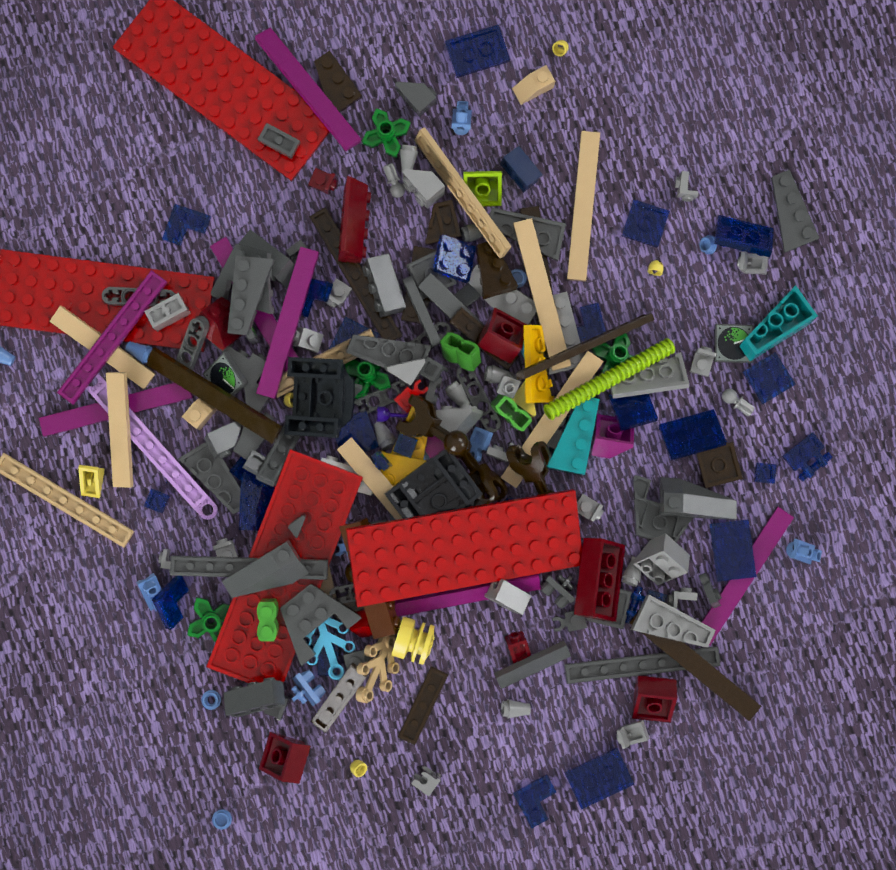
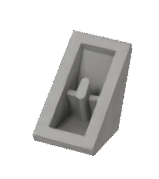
[385,358,425,386]

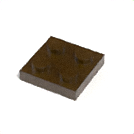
[695,442,743,488]

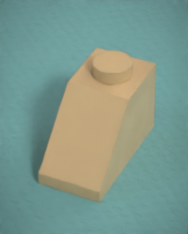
[512,65,555,105]
[182,398,217,430]

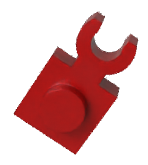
[394,379,428,413]

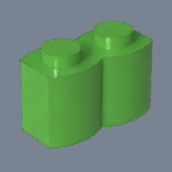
[440,332,481,371]
[490,394,532,431]
[257,599,279,641]

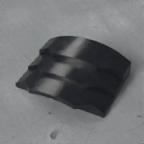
[284,357,355,438]
[384,448,483,519]

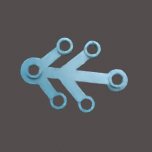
[304,618,355,680]

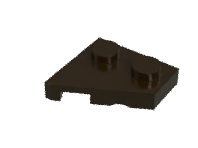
[425,200,461,246]

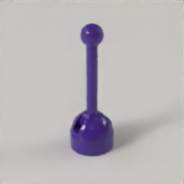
[377,406,408,422]

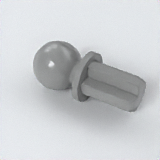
[383,163,405,198]
[722,389,755,416]

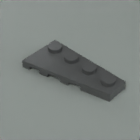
[490,208,566,262]

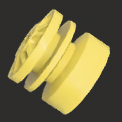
[391,616,435,665]

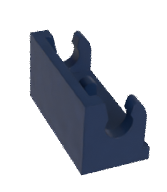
[500,146,543,193]

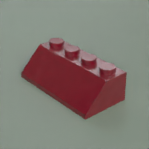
[338,176,371,264]
[574,538,625,622]

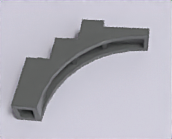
[213,344,275,460]

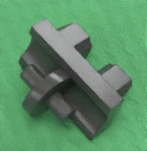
[540,574,575,609]

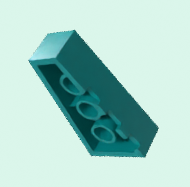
[739,285,818,361]
[547,397,600,476]

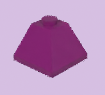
[591,414,635,459]

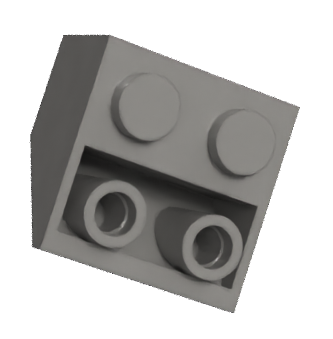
[402,169,445,209]
[436,405,483,434]
[633,533,690,586]

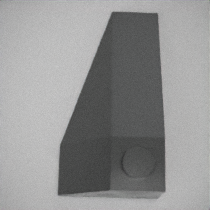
[659,477,737,520]
[222,540,309,598]

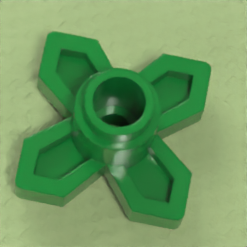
[362,109,411,158]
[591,333,634,373]
[344,359,391,399]
[187,597,230,642]

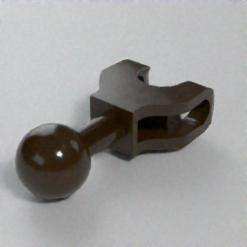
[395,394,469,456]
[455,439,508,504]
[506,441,554,495]

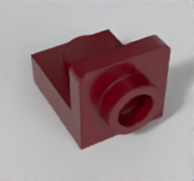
[308,168,338,195]
[505,631,531,664]

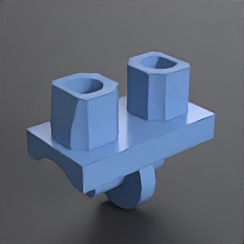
[451,101,472,135]
[786,539,822,564]
[136,573,168,611]
[291,670,326,706]

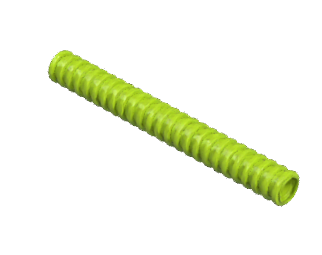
[544,338,675,420]

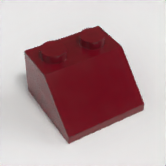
[197,296,242,351]
[477,307,527,364]
[632,676,678,723]
[259,732,311,784]

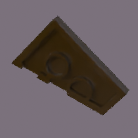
[314,51,362,112]
[476,242,518,300]

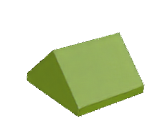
[463,171,502,206]

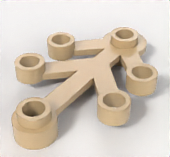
[356,635,400,703]

